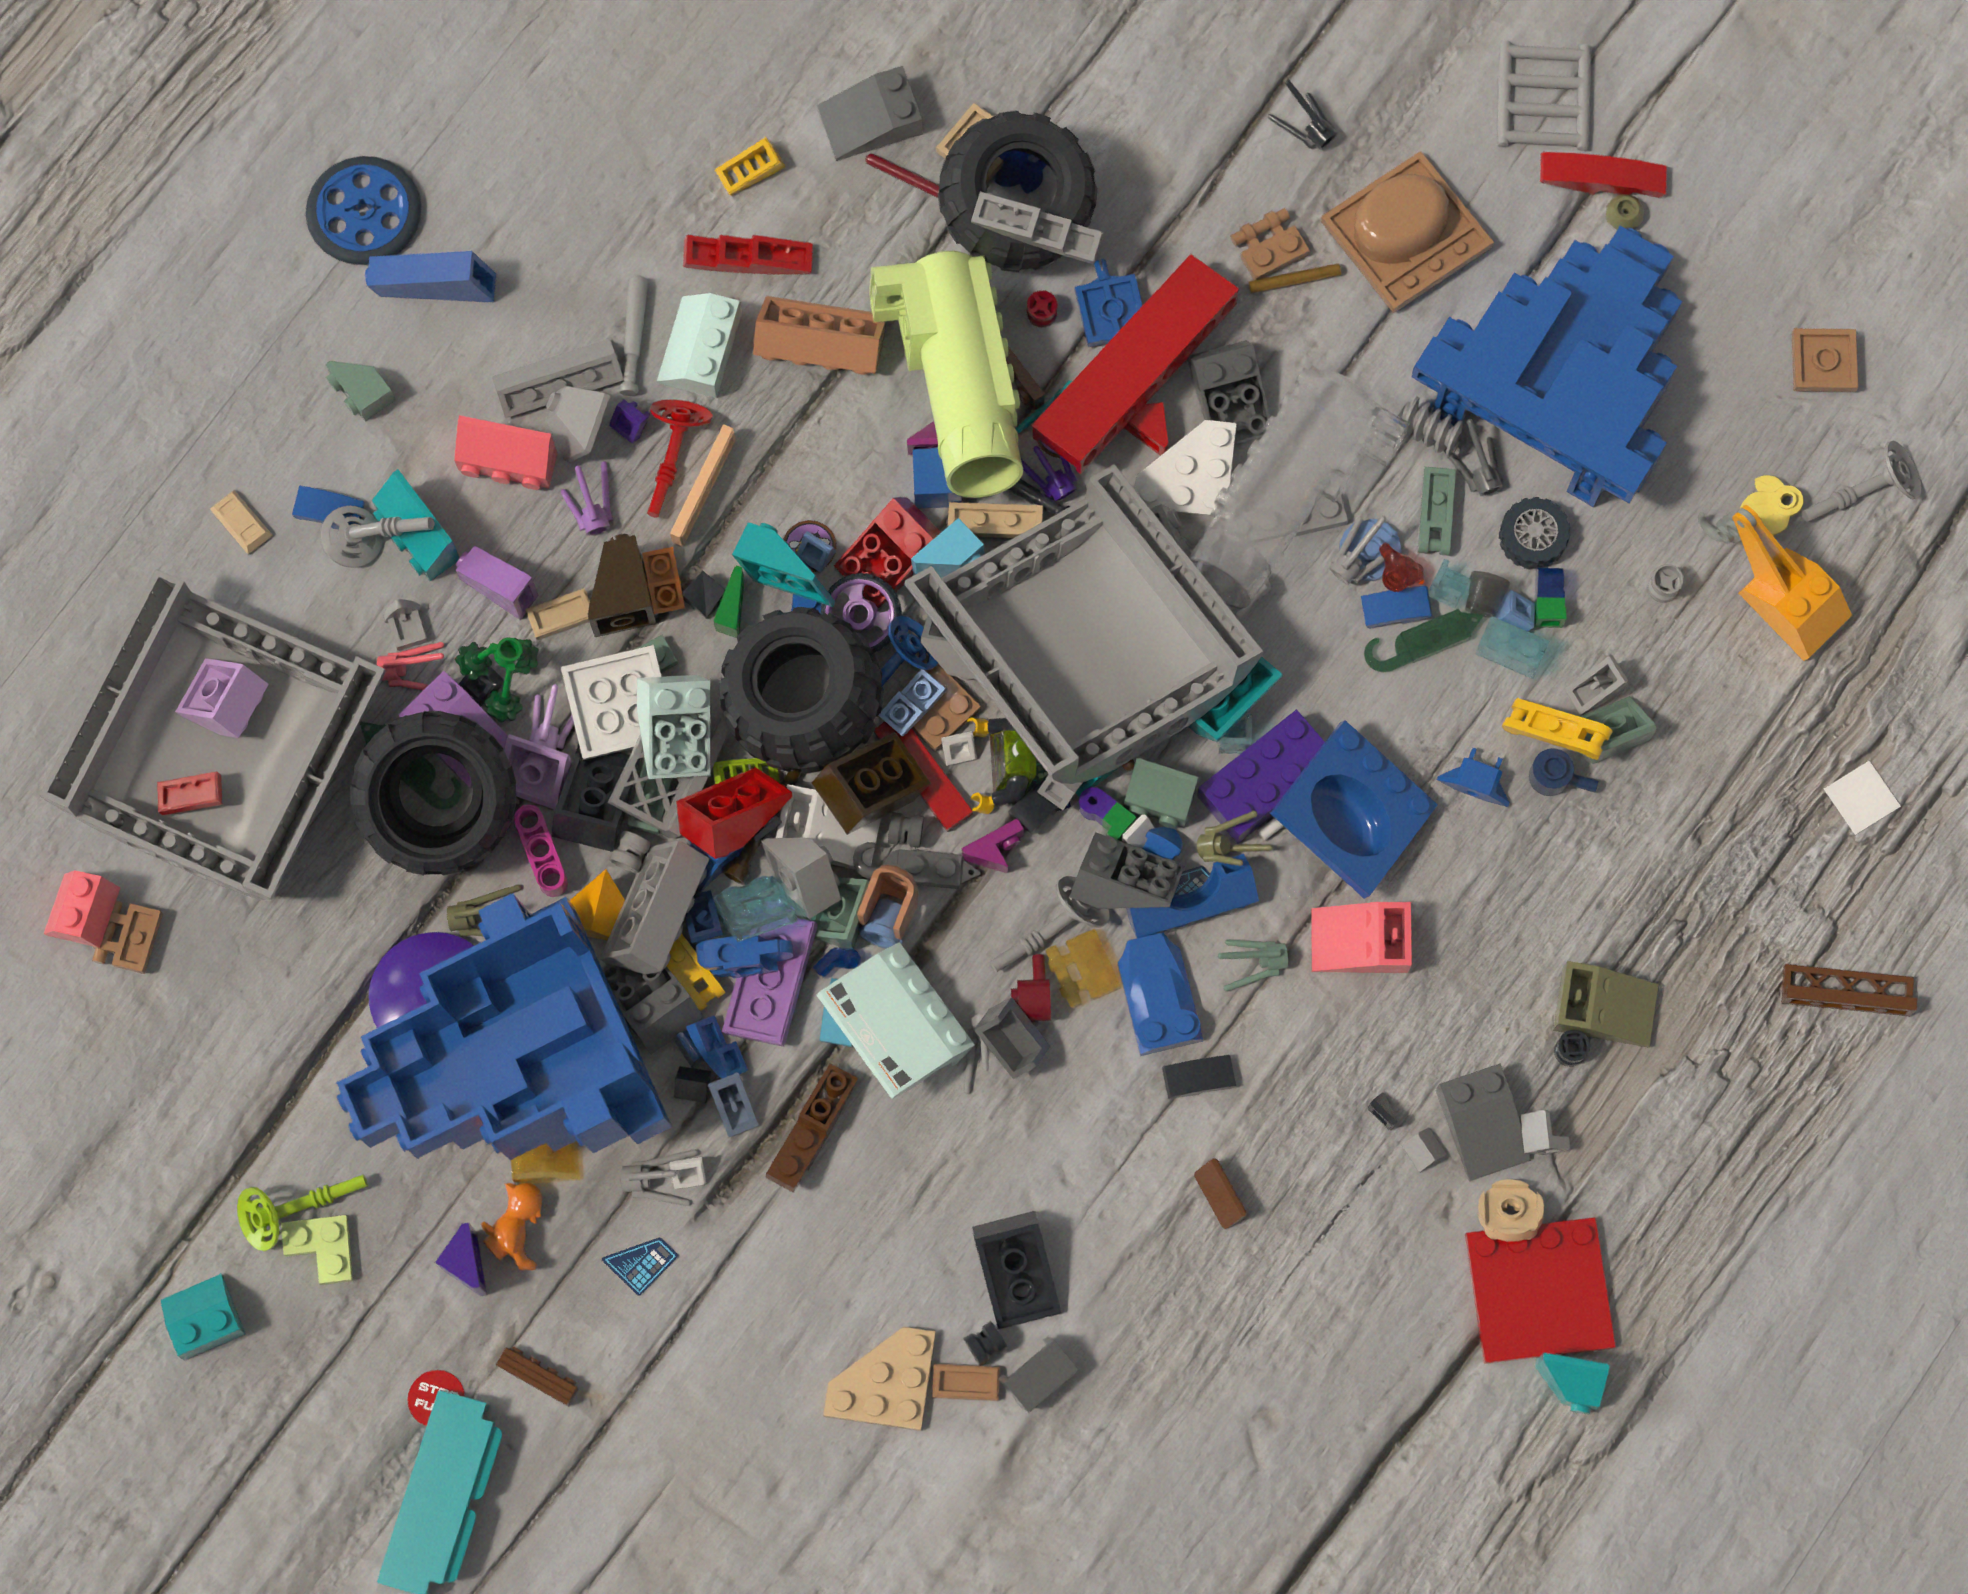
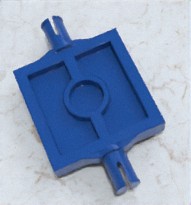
[1074,259,1143,347]

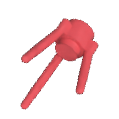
[377,642,444,690]

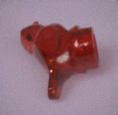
[1379,542,1424,592]

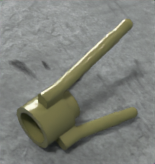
[1197,811,1273,866]
[447,885,521,937]

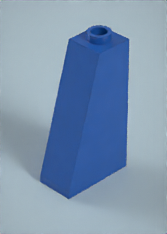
[365,251,496,302]

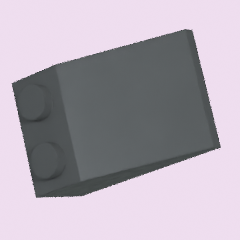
[817,66,923,161]
[1435,1063,1531,1181]

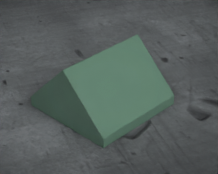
[1580,696,1657,765]
[810,877,870,951]

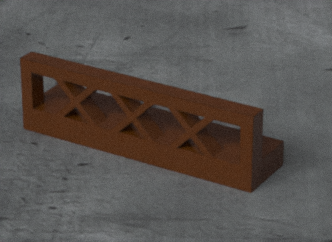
[1781,964,1917,1017]

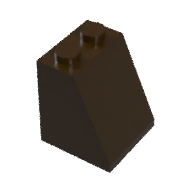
[588,534,656,638]

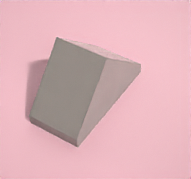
[1564,655,1629,715]

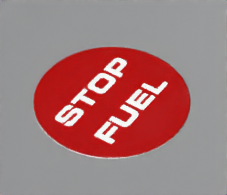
[408,1370,465,1426]

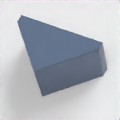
[708,1073,759,1138]

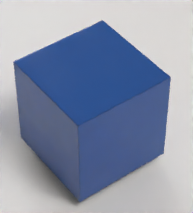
[913,448,962,509]

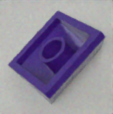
[435,1222,487,1296]

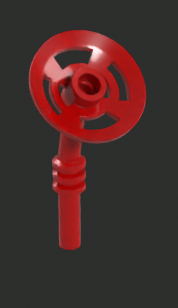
[647,399,712,518]

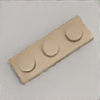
[948,502,1043,538]

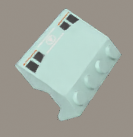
[817,942,975,1099]

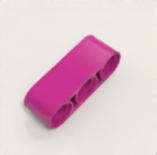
[514,804,568,897]

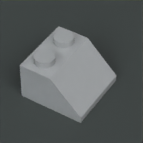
[762,838,841,919]

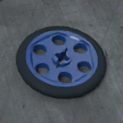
[305,156,422,265]

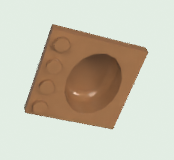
[1321,151,1494,313]

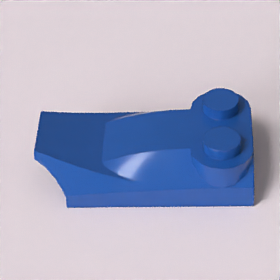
[1117,933,1203,1056]

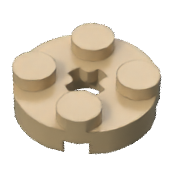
[1478,1179,1544,1241]

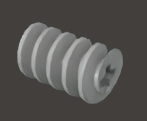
[1394,396,1463,458]

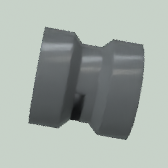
[888,812,924,848]

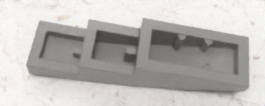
[971,192,1103,264]

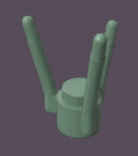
[1218,939,1288,991]

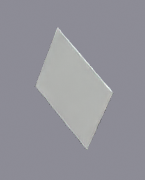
[1824,761,1901,835]

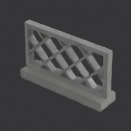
[608,714,730,839]

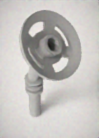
[1802,441,1922,522]
[320,506,434,568]
[990,876,1110,972]

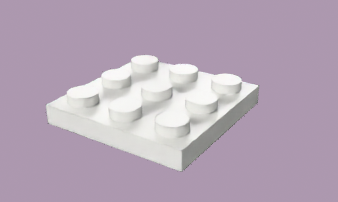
[561,645,661,760]

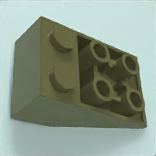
[1553,961,1659,1048]

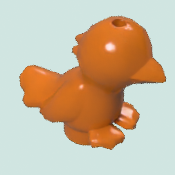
[481,1183,542,1271]

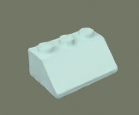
[657,293,742,398]

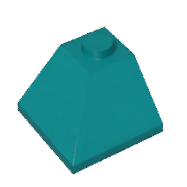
[1535,1353,1610,1414]

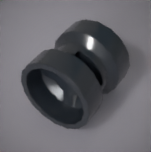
[1554,1029,1590,1067]
[963,1321,1008,1366]

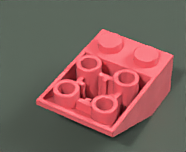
[1311,902,1412,973]

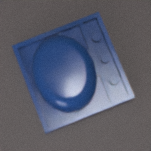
[1270,720,1438,899]

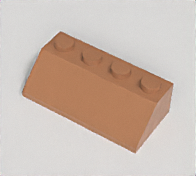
[753,296,887,375]

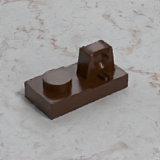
[1006,346,1045,411]

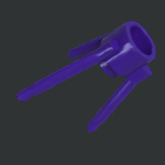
[1021,446,1077,502]

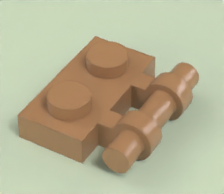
[1230,208,1310,280]
[92,901,163,974]

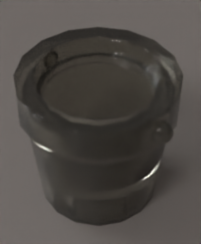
[1465,571,1510,618]

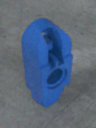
[696,933,794,979]

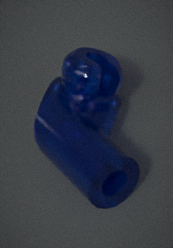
[812,947,861,979]

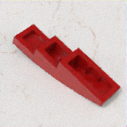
[1540,152,1667,198]
[683,234,813,275]

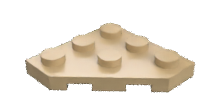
[823,1327,935,1431]

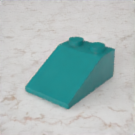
[732,522,836,607]

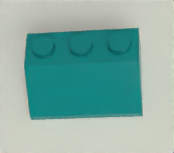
[372,469,460,581]
[1188,656,1283,743]

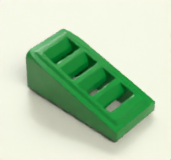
[713,565,745,638]

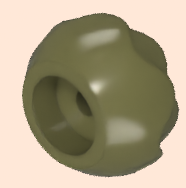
[1606,194,1644,230]

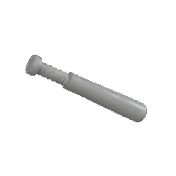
[619,275,648,396]

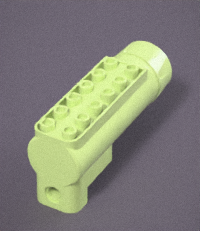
[869,251,1023,498]

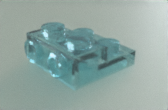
[713,876,798,942]

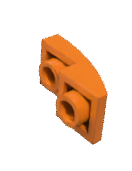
[642,547,685,614]

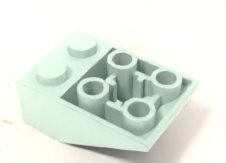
[637,675,710,779]

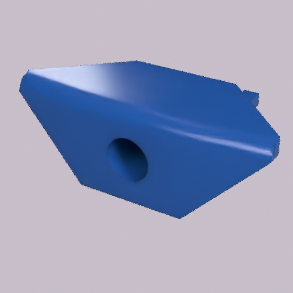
[1437,747,1510,807]

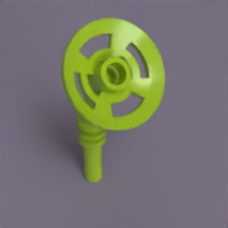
[237,1174,368,1251]

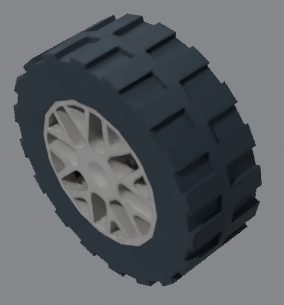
[1499,497,1570,570]

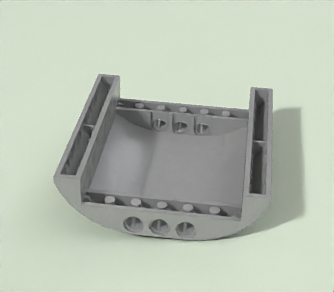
[905,464,1263,784]
[39,569,386,900]

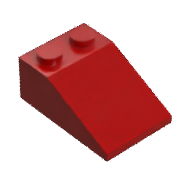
[676,767,792,859]

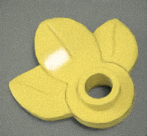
[1740,475,1804,536]

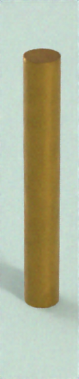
[1248,263,1341,293]

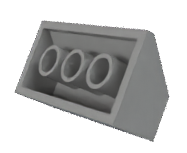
[600,840,709,974]

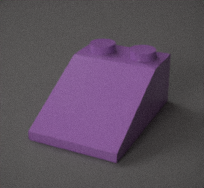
[399,671,508,788]

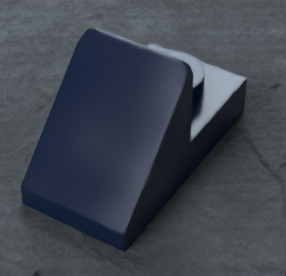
[685,890,724,947]

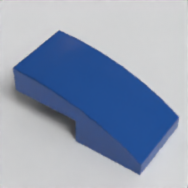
[292,485,365,529]
[1361,586,1433,629]
[686,1015,748,1079]

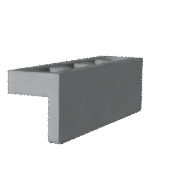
[492,339,623,418]

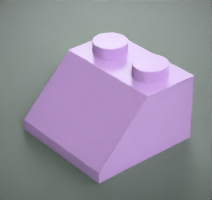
[175,658,269,738]

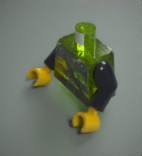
[967,718,1037,814]

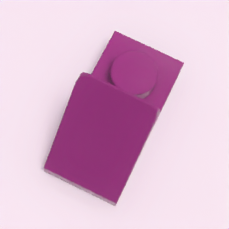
[961,818,1024,873]

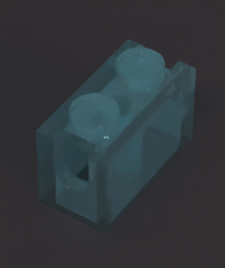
[1475,616,1550,679]

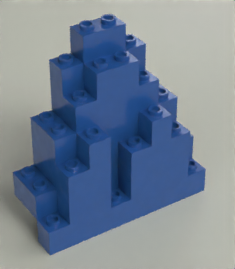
[1411,225,1682,507]
[336,893,672,1160]

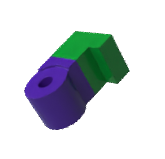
[1079,787,1136,842]

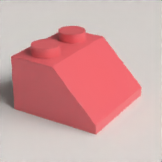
[44,870,120,948]

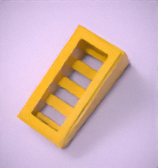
[715,137,786,196]

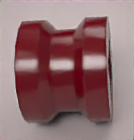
[1027,290,1057,328]

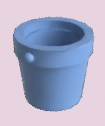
[859,899,903,949]

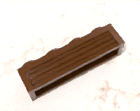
[496,1346,579,1407]

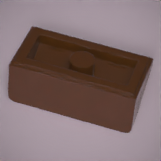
[1194,1158,1247,1229]

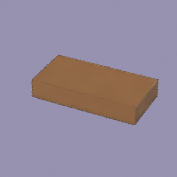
[932,1364,1000,1401]

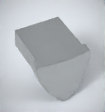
[383,599,428,651]

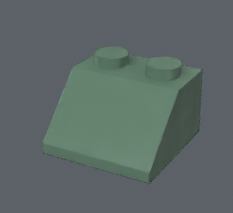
[1124,758,1198,829]

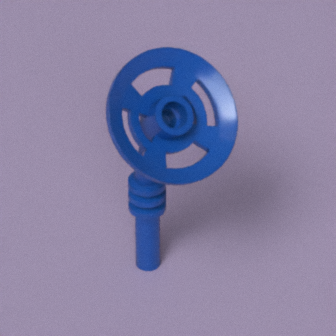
[881,616,938,690]

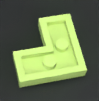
[281,1215,353,1285]

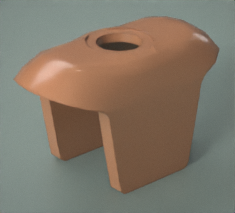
[857,865,918,940]

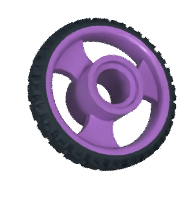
[820,573,902,653]

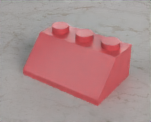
[454,415,558,490]

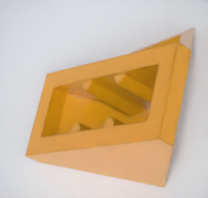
[570,869,625,941]

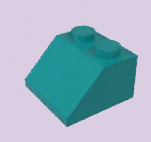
[160,1274,246,1360]

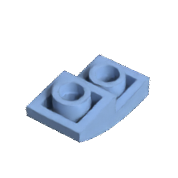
[879,669,948,736]

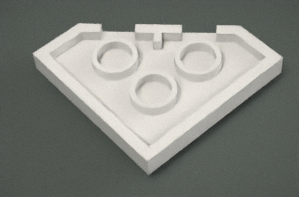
[1135,420,1236,517]

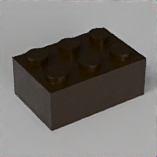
[811,732,931,835]

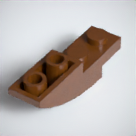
[765,1063,858,1193]

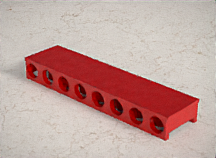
[1031,254,1239,474]

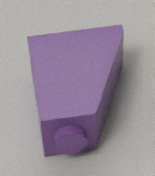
[456,546,539,620]

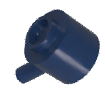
[1529,748,1599,796]

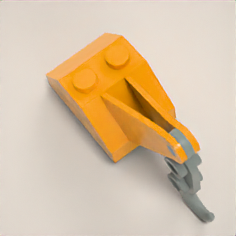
[1698,505,1852,661]

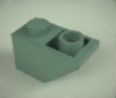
[325,361,395,421]

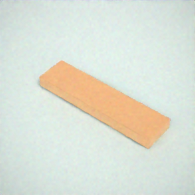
[670,424,736,547]

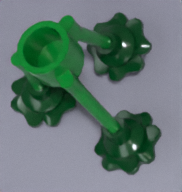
[455,637,539,722]

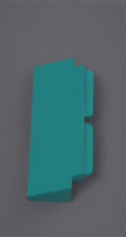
[376,1390,502,1594]

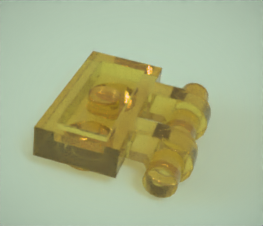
[1045,928,1121,1009]

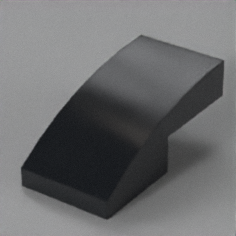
[1008,773,1060,835]
[1162,1055,1236,1099]

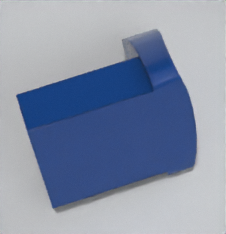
[1142,827,1183,860]

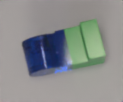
[1534,568,1567,628]

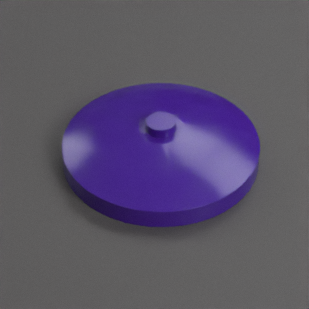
[369,932,474,1028]

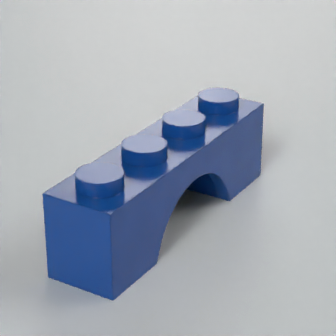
[1126,854,1259,938]

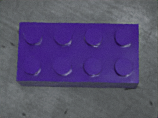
[1197,709,1325,844]

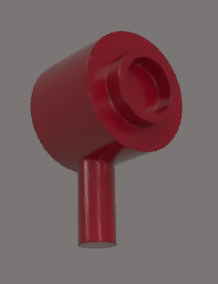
[1011,954,1051,1022]

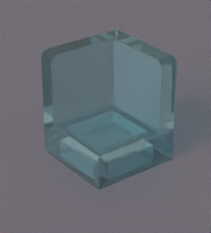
[1429,559,1470,609]
[1218,714,1252,754]

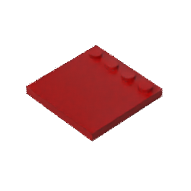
[1465,1217,1615,1364]

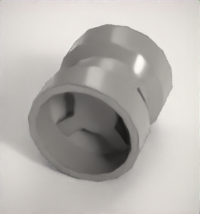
[1648,564,1683,603]
[609,831,651,873]

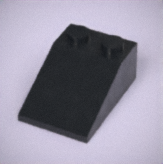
[551,743,640,852]
[972,1211,1061,1330]

